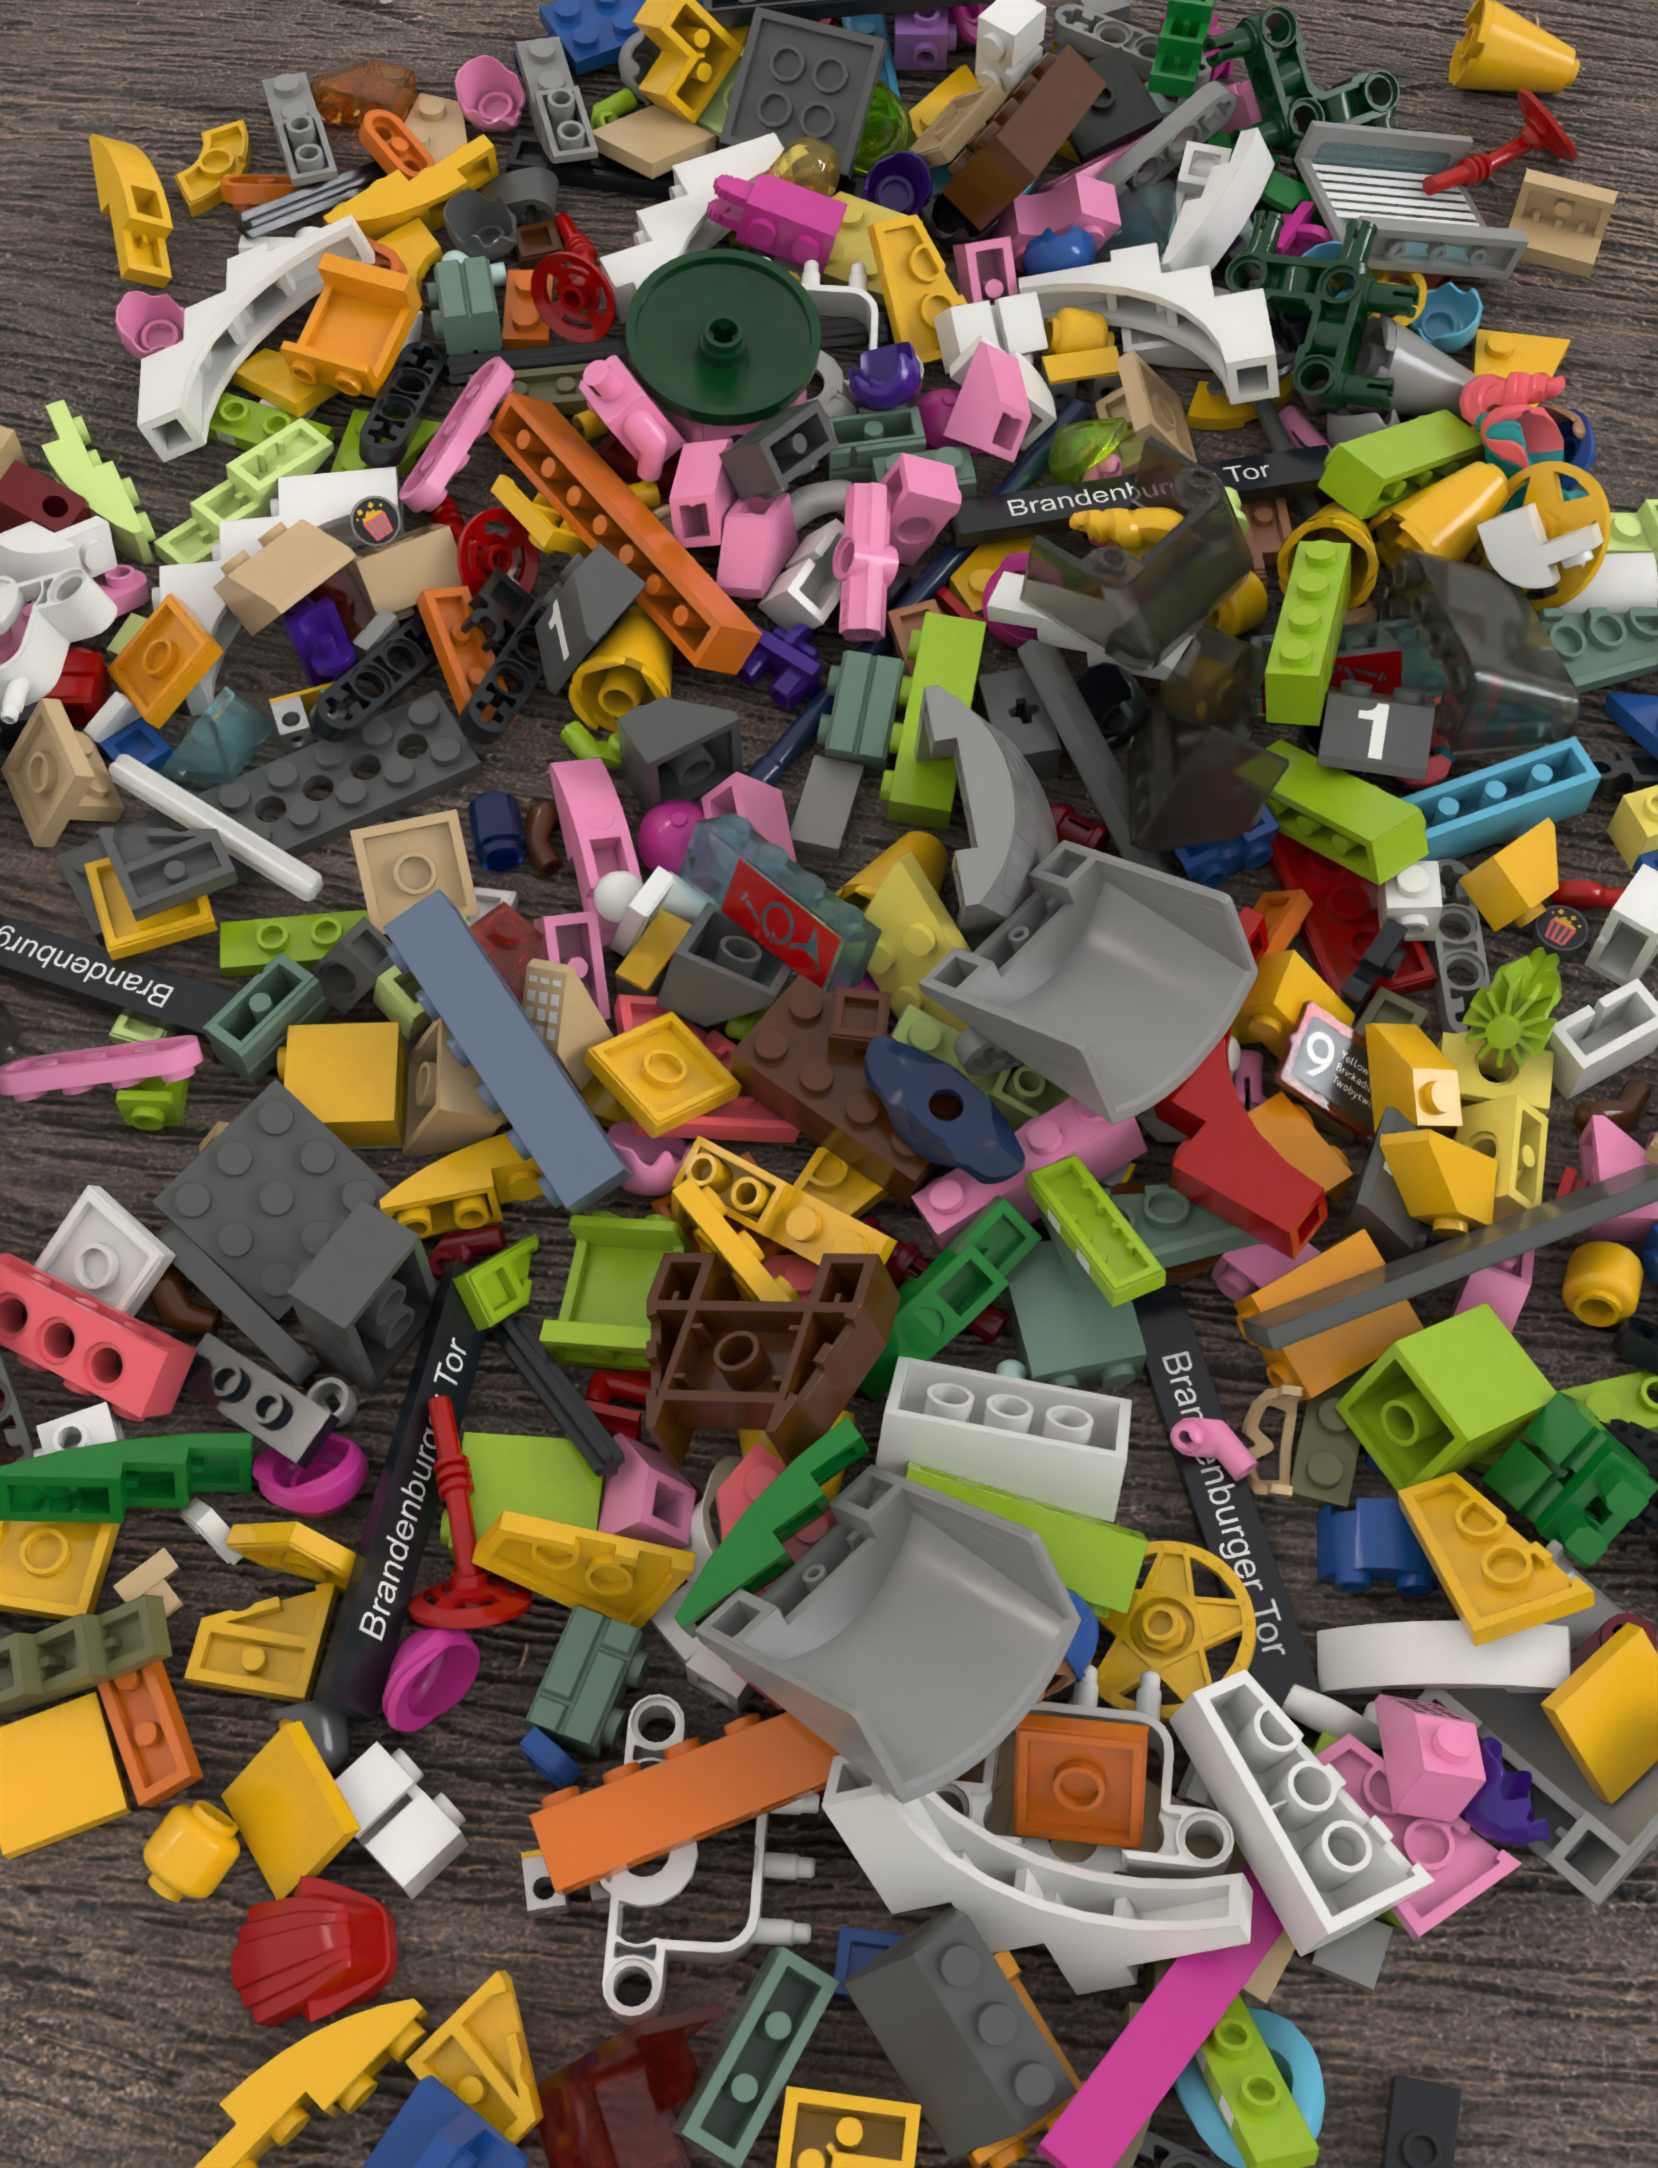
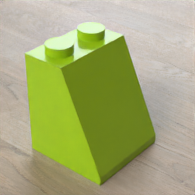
[1334,1302,1557,1491]

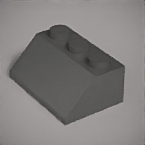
[841,1905,1077,2159]

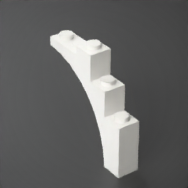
[598,133,793,324]
[137,214,375,463]
[1018,242,1280,405]
[152,467,405,716]
[822,1755,1253,1995]

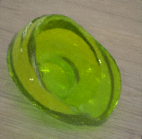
[854,80,912,173]
[1048,417,1134,485]

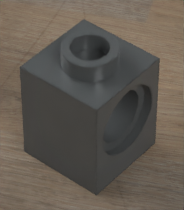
[310,917,394,1015]

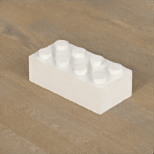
[875,1356,1132,1522]

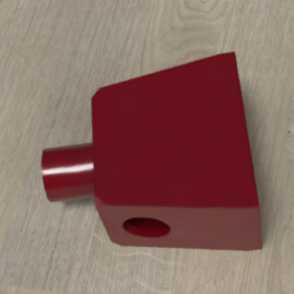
[0,460,114,543]

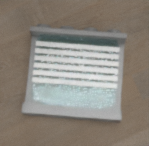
[1293,120,1529,280]

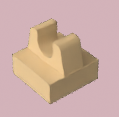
[113,1548,183,1618]

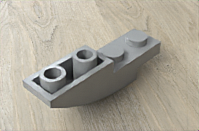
[516,36,598,164]
[262,72,339,187]

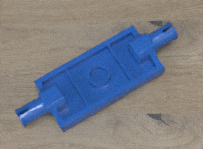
[513,0,703,80]

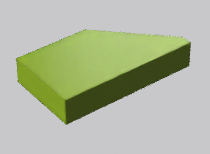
[453,1234,539,1331]

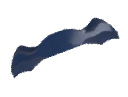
[864,1036,1025,1184]

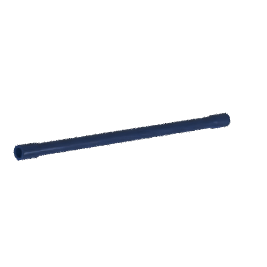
[744,399,1092,787]

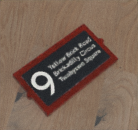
[1273,1000,1375,1145]

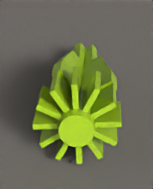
[1462,947,1562,1068]

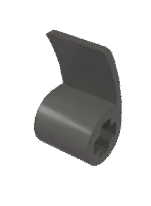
[476,167,559,226]

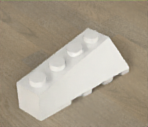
[1169,1669,1435,1957]

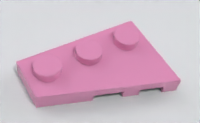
[1315,1733,1522,1941]

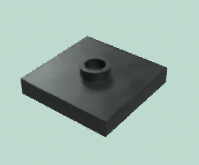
[1067,47,1163,164]

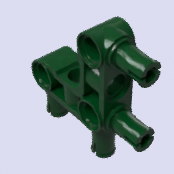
[1203,5,1400,185]
[1225,210,1420,415]

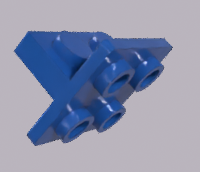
[362,2075,529,2168]

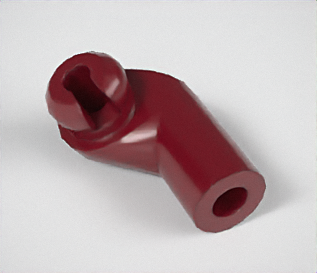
[428,1223,506,1281]

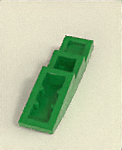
[1147,0,1217,98]
[674,1417,869,1639]
[0,1433,254,1524]

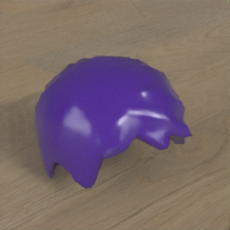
[862,151,933,217]
[848,341,921,411]
[1459,1737,1551,1846]

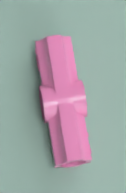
[832,482,899,643]

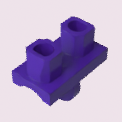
[283,597,358,688]
[734,622,824,711]

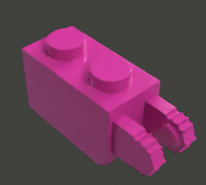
[706,174,848,274]

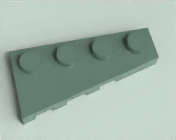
[1495,607,1658,704]
[1037,1184,1264,1292]

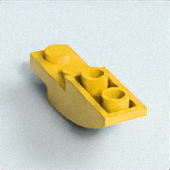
[89,133,173,289]
[323,134,499,241]
[379,1133,545,1239]
[672,1135,898,1265]
[194,1998,431,2168]

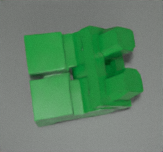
[1482,1391,1658,1569]

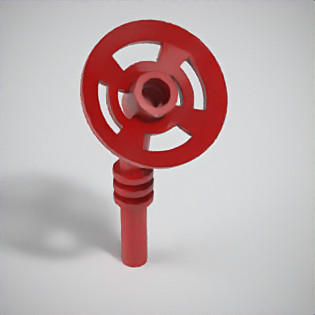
[1422,87,1578,196]
[531,213,616,343]
[411,462,539,597]
[408,1396,532,1629]

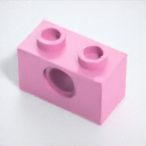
[880,452,962,566]

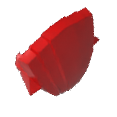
[231,1876,398,2029]

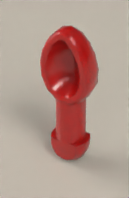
[1549,880,1626,911]

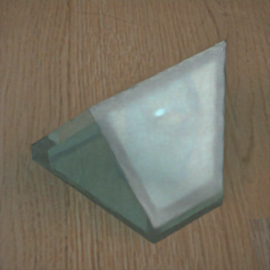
[1096,180,1177,263]
[159,686,277,783]

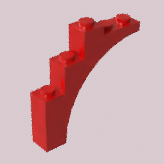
[1154,906,1328,1260]

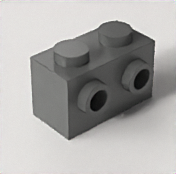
[719,399,840,500]

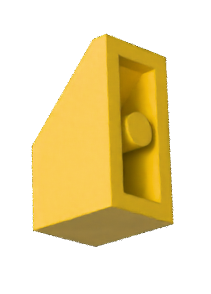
[1458,817,1559,932]
[1365,1023,1463,1133]
[1380,1129,1497,1237]

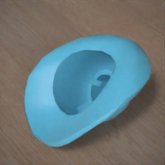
[1173,2008,1325,2168]

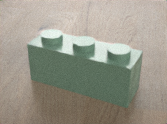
[671,1947,839,2168]

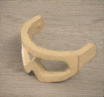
[1241,1384,1303,1499]

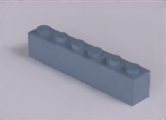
[383,889,634,1214]

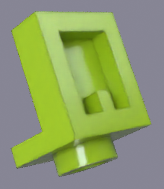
[115,1076,190,1131]

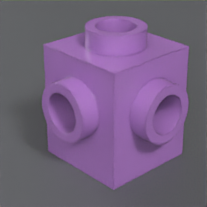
[894,7,957,71]

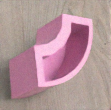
[992,173,1122,272]

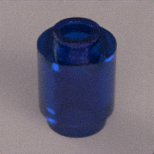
[467,790,527,872]

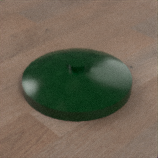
[625,249,821,426]

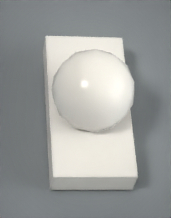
[594,865,675,958]

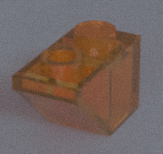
[309,59,418,130]

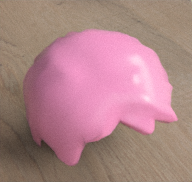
[455,55,526,133]
[115,291,184,361]
[607,1121,694,1197]

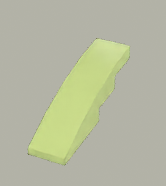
[154,418,334,565]

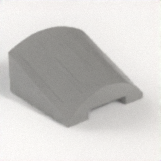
[914,685,1059,952]
[918,840,1259,1125]
[694,1464,1081,1804]
[1417,1539,1658,1907]

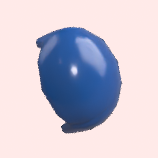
[1021,225,1097,276]

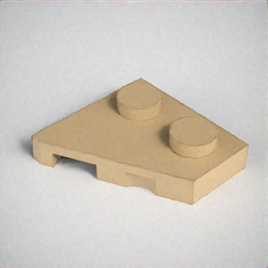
[404,93,468,164]

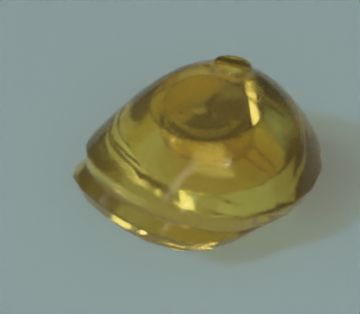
[765,137,840,198]

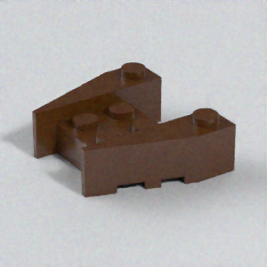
[646,1253,901,1469]

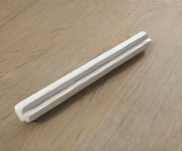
[108,754,324,901]

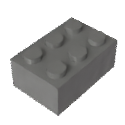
[287,1200,437,1396]

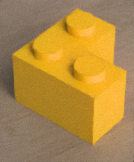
[632,0,744,124]
[1231,949,1355,1072]
[776,2086,921,2168]

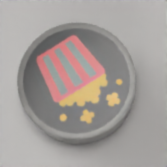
[350,496,401,546]

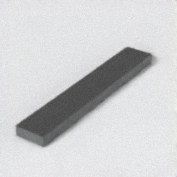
[1017,639,1176,876]

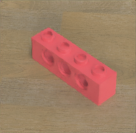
[0,1253,197,1422]

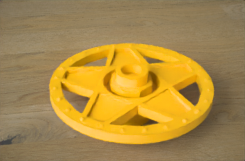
[1476,461,1611,613]
[1089,1541,1257,1722]

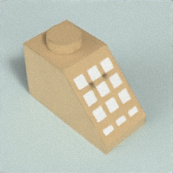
[522,958,614,1092]

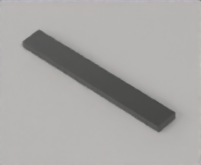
[1242,1164,1658,1351]

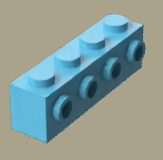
[1399,736,1602,861]

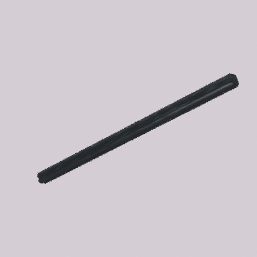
[446,313,894,385]

